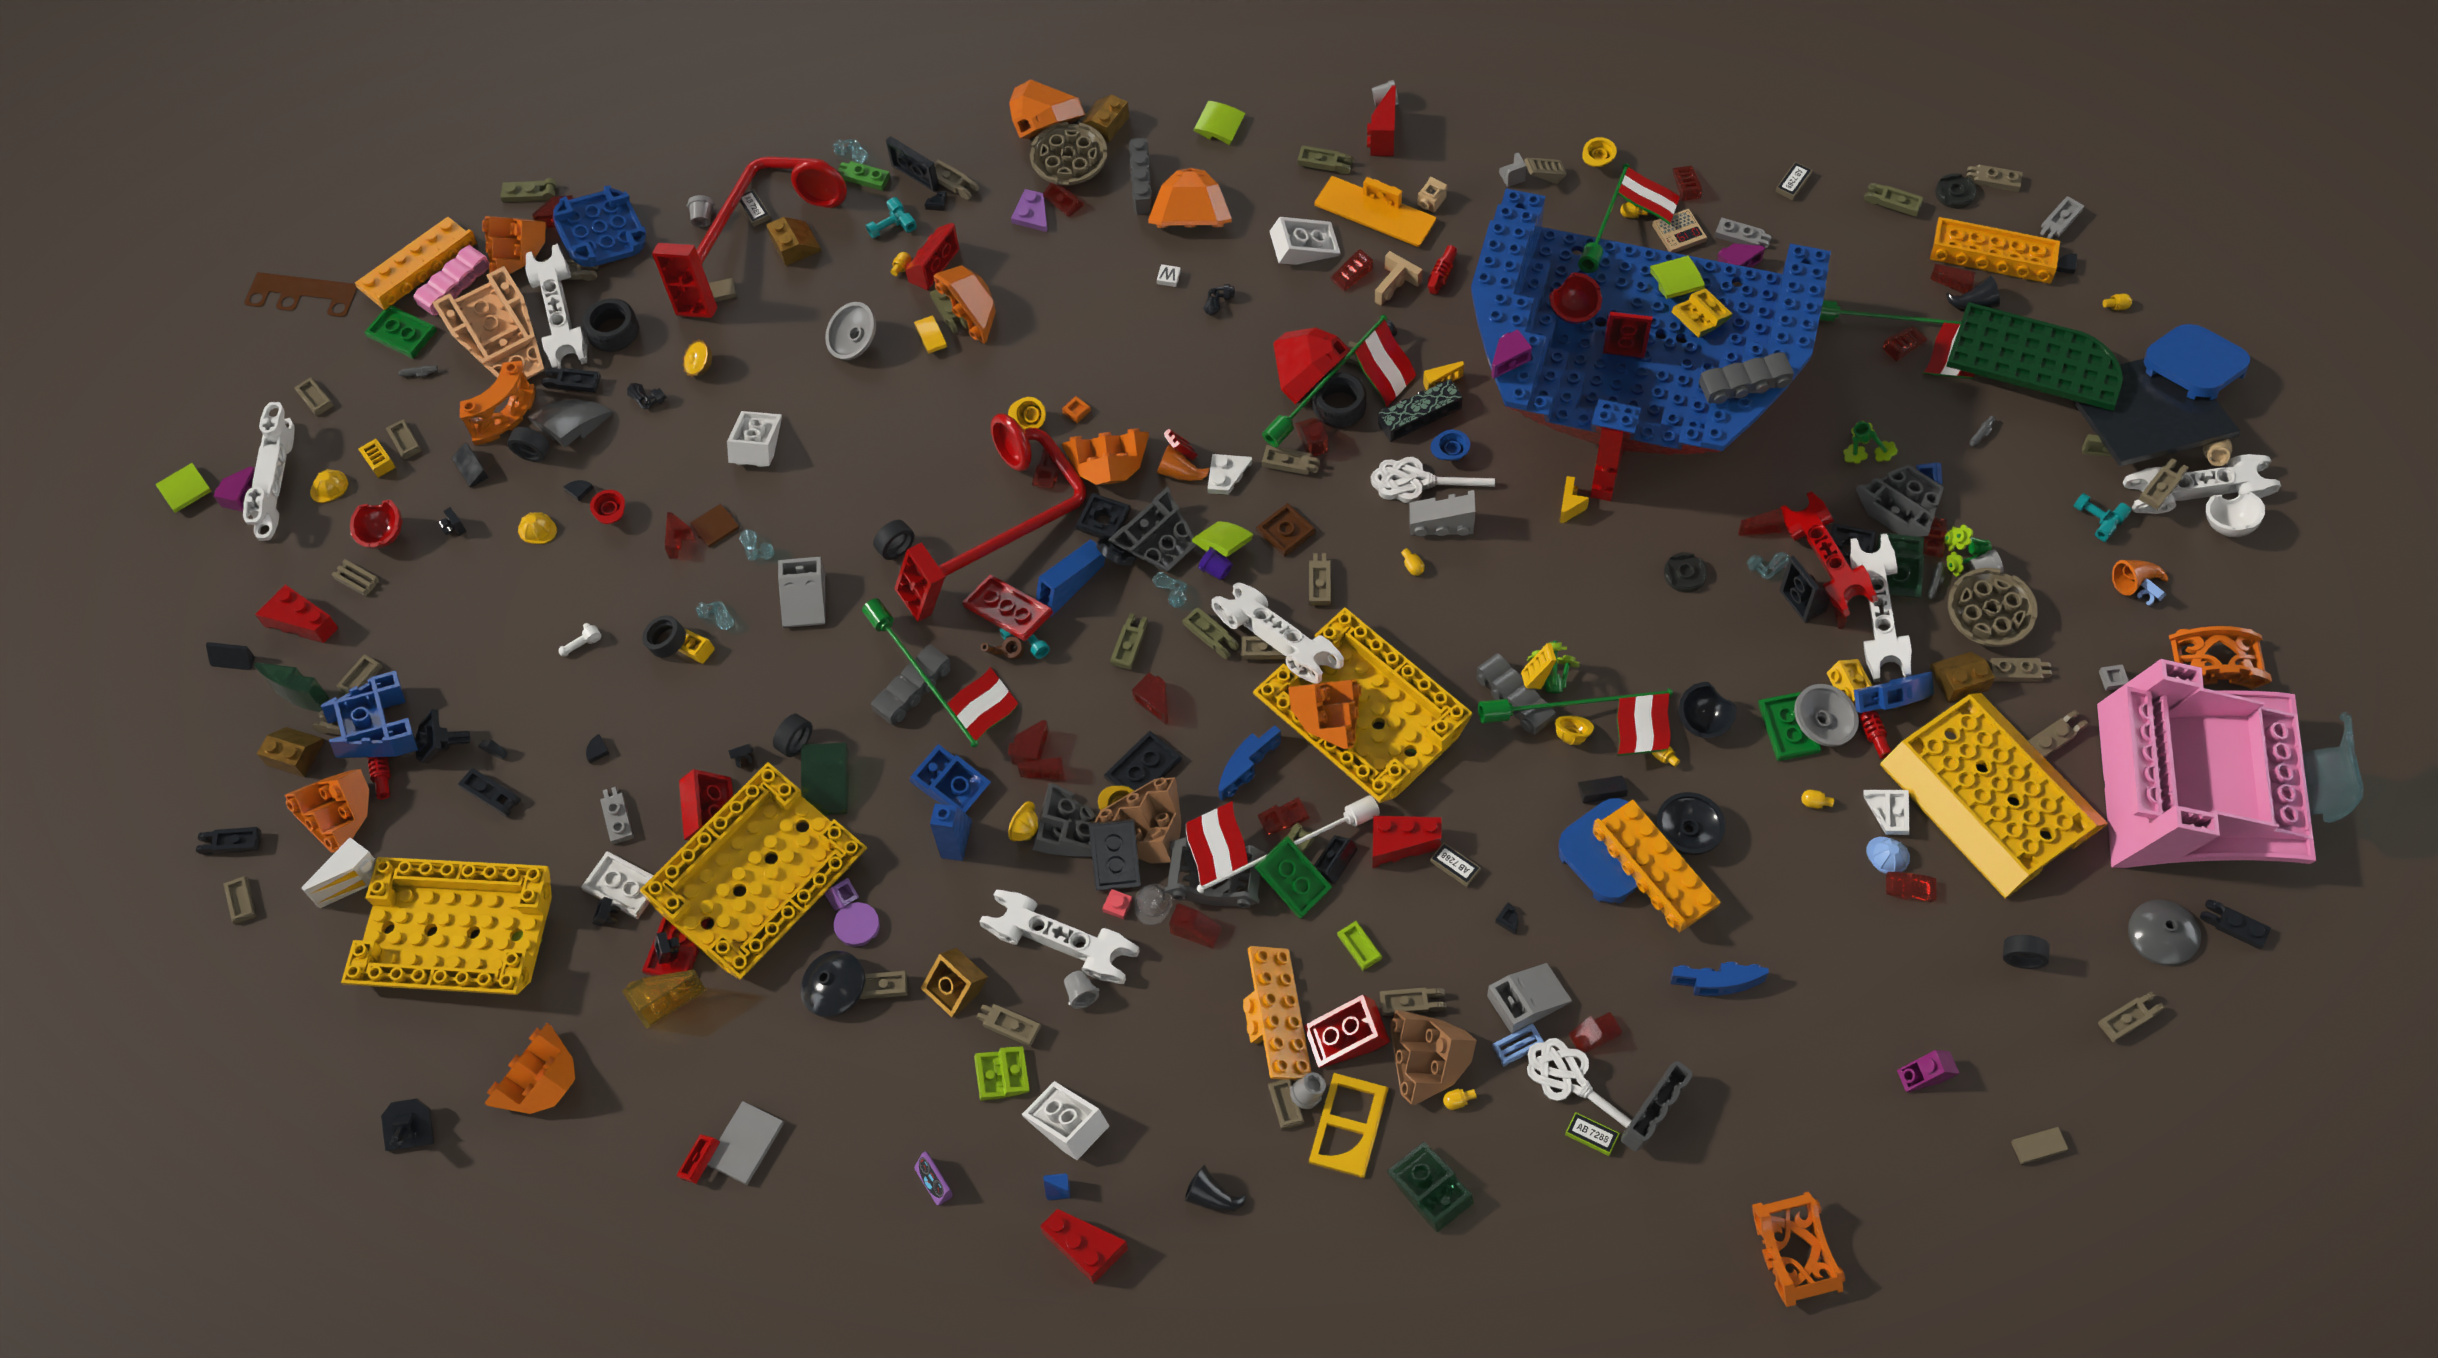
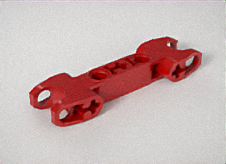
[1780,491,1878,617]

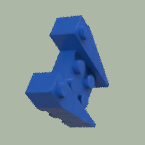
[321,670,418,758]

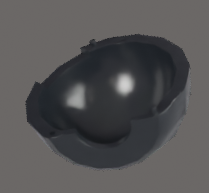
[1679,682,1737,739]

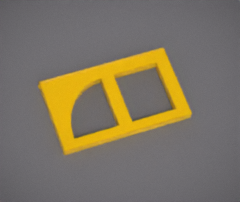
[1309,1073,1389,1178]

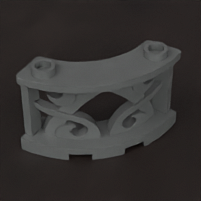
[1165,837,1266,908]

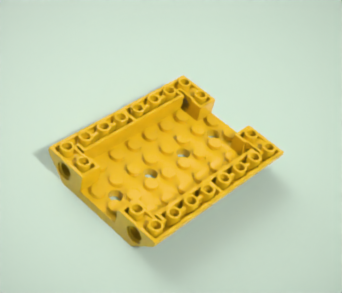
[1253,607,1473,803]
[1880,693,2108,899]
[640,762,867,980]
[341,857,552,995]

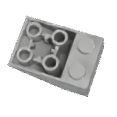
[778,556,826,628]
[1487,963,1572,1034]

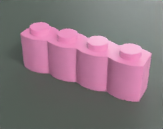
[413,245,490,316]

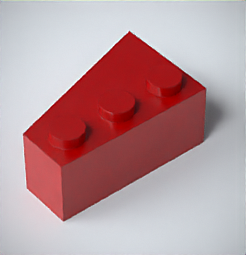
[255,584,338,643]
[1372,816,1442,868]
[1040,1209,1128,1284]

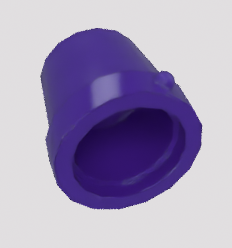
[1198,547,1233,581]

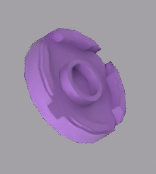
[834,902,880,947]

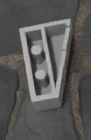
[1409,490,1476,536]

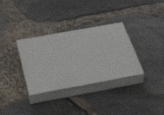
[707,1101,784,1185]

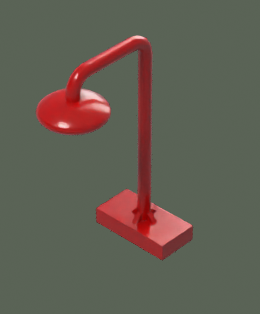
[652,156,847,318]
[894,413,1086,622]

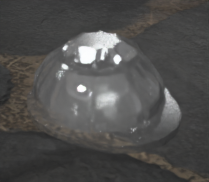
[1134,884,1172,925]

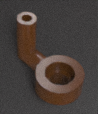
[981,637,1025,659]

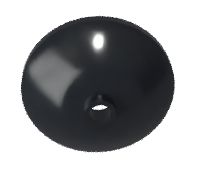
[1656,792,1726,855]
[800,950,865,1018]

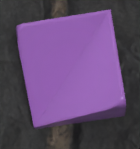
[824,878,859,911]

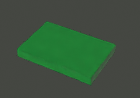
[364,305,437,359]
[1758,692,1822,761]
[1254,836,1332,918]

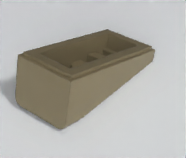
[1524,157,1567,184]

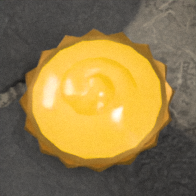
[682,339,712,377]

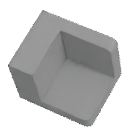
[1499,153,1527,187]

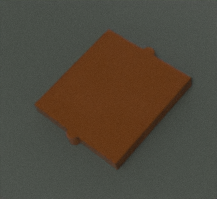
[690,503,739,547]

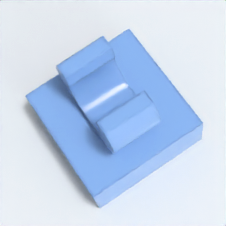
[2137,579,2166,606]

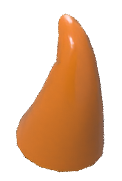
[1157,444,1210,481]
[2112,560,2168,596]

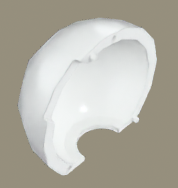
[2206,492,2265,537]

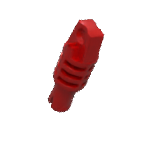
[1428,245,1458,295]
[1858,710,1892,759]
[367,757,391,800]

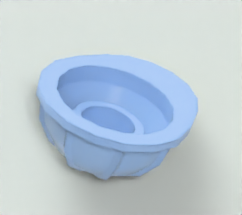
[1866,837,1910,875]

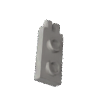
[2040,196,2084,239]
[1715,217,1772,248]
[600,786,634,845]

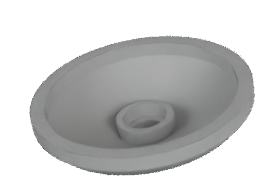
[825,302,876,360]
[1794,684,1859,747]

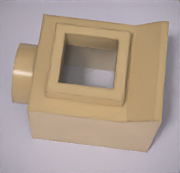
[1417,176,1447,213]

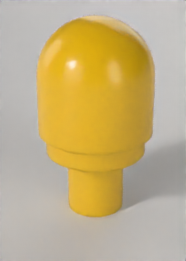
[1620,202,1648,218]
[890,252,912,276]
[2103,293,2132,311]
[1401,548,1425,576]
[1652,746,1680,767]
[1801,789,1834,809]
[1443,1089,1477,1110]

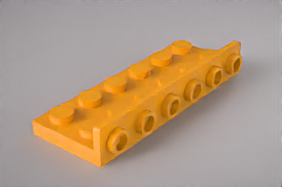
[355,217,477,310]
[1930,217,2060,284]
[1593,800,1720,933]

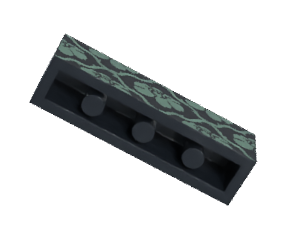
[1378,379,1463,442]

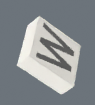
[1157,264,1181,287]

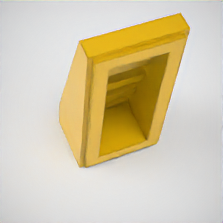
[1423,361,1464,390]
[358,439,396,478]
[678,629,715,664]
[1521,643,1557,689]

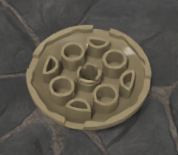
[1030,122,1107,186]
[1948,568,2037,647]

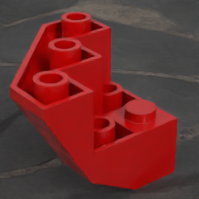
[1273,327,1351,405]

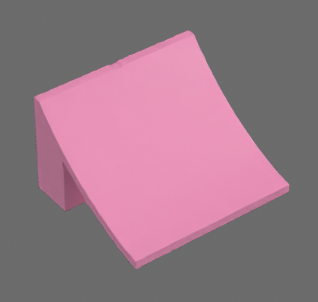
[2097,659,2316,868]

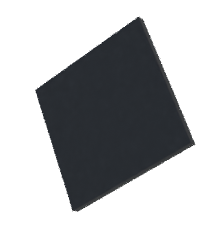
[2072,358,2240,467]

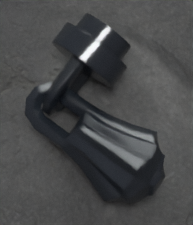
[1203,284,1235,315]
[627,383,667,409]

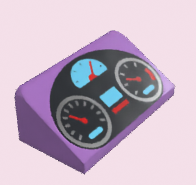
[914,1151,953,1206]

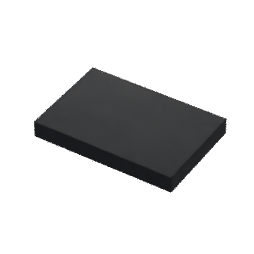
[886,136,939,192]
[1104,731,1182,791]
[1089,819,1141,891]

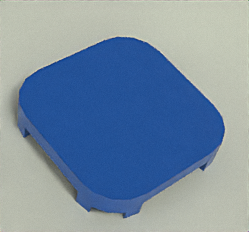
[553,185,646,267]
[2143,324,2250,400]
[1558,798,1638,905]

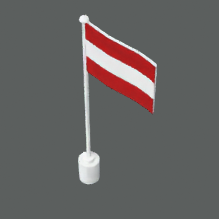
[1186,795,1380,893]

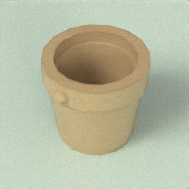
[2203,439,2232,466]

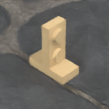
[1375,251,1423,306]

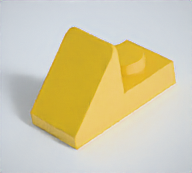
[1560,476,1589,523]

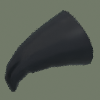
[1946,274,2000,310]
[1184,1165,1247,1211]

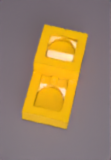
[914,315,947,354]

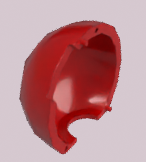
[1549,272,1602,324]
[350,500,403,549]

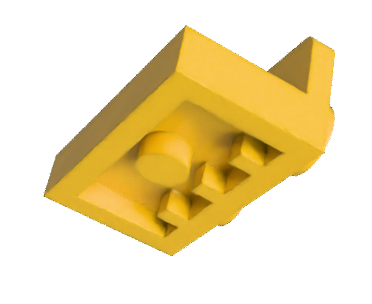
[1827,659,1872,704]

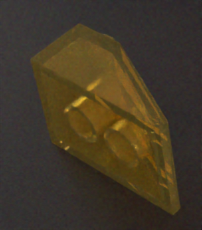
[622,970,706,1029]

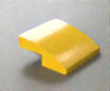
[1672,288,1733,338]

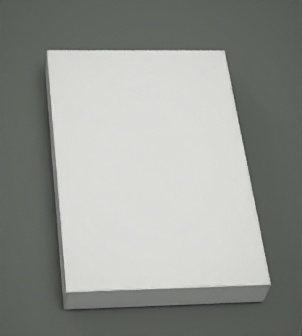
[581,851,654,919]

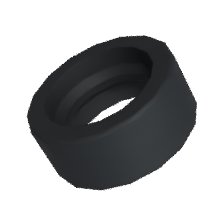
[507,427,550,462]
[873,519,915,560]
[642,615,686,658]
[773,713,813,758]
[2003,934,2050,969]

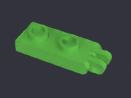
[837,161,891,191]

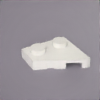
[1208,454,1252,495]
[1863,790,1909,835]

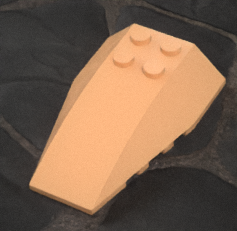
[432,266,545,379]

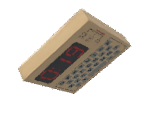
[1652,209,1707,253]

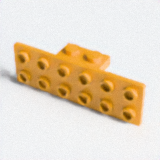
[1314,176,1436,247]
[1243,946,1312,1080]

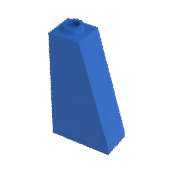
[1036,539,1105,617]
[930,803,972,861]

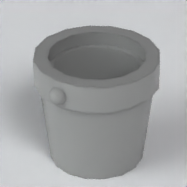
[1372,80,1399,107]
[686,195,715,227]
[1969,549,2004,573]
[1064,971,1099,1009]
[1290,1072,1326,1109]

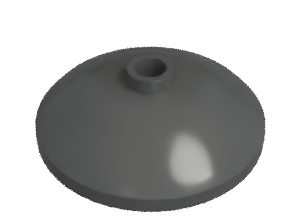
[2128,900,2201,966]

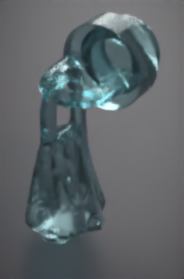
[833,139,869,164]
[739,529,775,561]
[1746,552,1789,579]
[1152,572,1187,607]
[695,601,735,630]

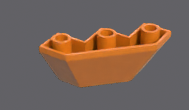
[1009,79,1086,139]
[1148,168,1232,228]
[482,216,546,274]
[934,265,996,344]
[1062,428,1149,485]
[1288,679,1361,749]
[285,769,369,853]
[484,1023,575,1114]

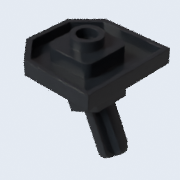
[415,709,470,764]
[381,1098,434,1151]

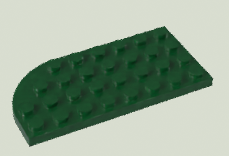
[1946,302,2123,411]

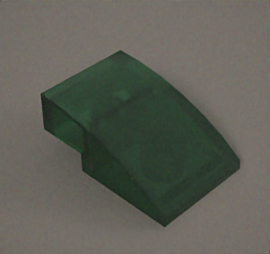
[1876,533,1924,598]
[254,662,329,712]
[801,743,849,815]
[1387,1142,1474,1233]

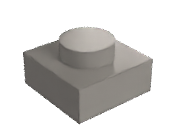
[2099,665,2129,691]

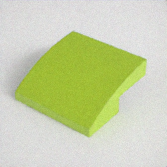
[1193,101,1245,145]
[1650,256,1705,299]
[156,463,212,513]
[1192,521,1253,557]
[974,1046,1030,1101]

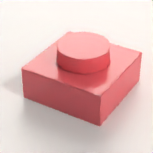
[1102,889,1133,920]

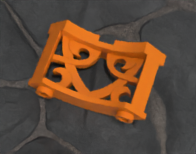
[460,361,536,446]
[2169,626,2272,690]
[1752,1192,1845,1307]

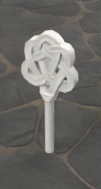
[1371,457,1495,504]
[1527,1038,1632,1128]

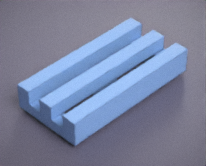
[1491,1023,1545,1067]

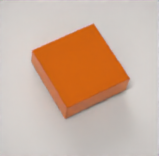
[1062,396,1091,423]

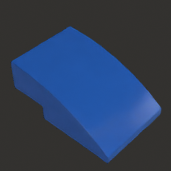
[909,744,991,813]

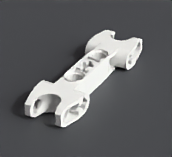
[525,244,588,369]
[243,402,295,541]
[2123,454,2281,514]
[1850,534,1912,682]
[1212,583,1344,683]
[979,890,1140,984]

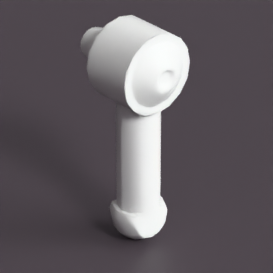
[558,623,601,657]

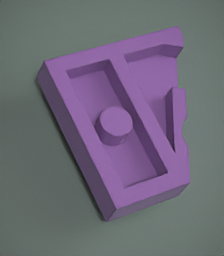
[1011,189,1048,232]

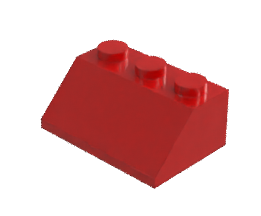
[905,223,960,291]
[679,769,733,841]

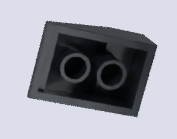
[1780,556,1830,623]

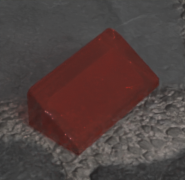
[1043,183,1085,217]

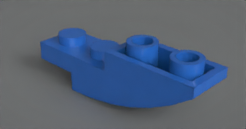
[1854,672,1934,713]
[1218,725,1281,801]
[1670,962,1769,996]

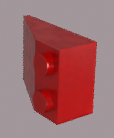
[1367,85,1396,156]
[1603,312,1653,358]
[1304,995,1390,1068]

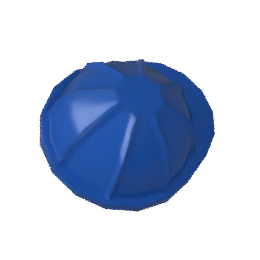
[1430,429,1471,461]

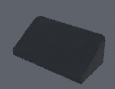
[452,442,488,487]
[206,642,255,670]
[1578,775,1628,803]
[1314,835,1357,884]

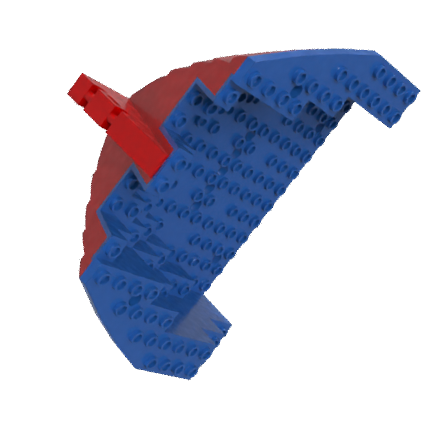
[1471,188,1831,502]

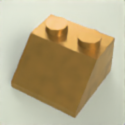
[1078,94,1129,143]
[766,217,822,266]
[1930,652,1995,703]
[257,727,325,777]
[921,948,988,1018]

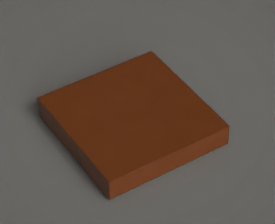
[1256,503,1316,557]

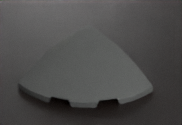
[527,399,613,447]
[1032,783,1096,856]

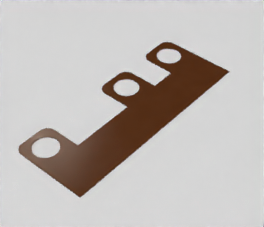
[244,272,357,317]

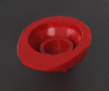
[590,489,625,524]

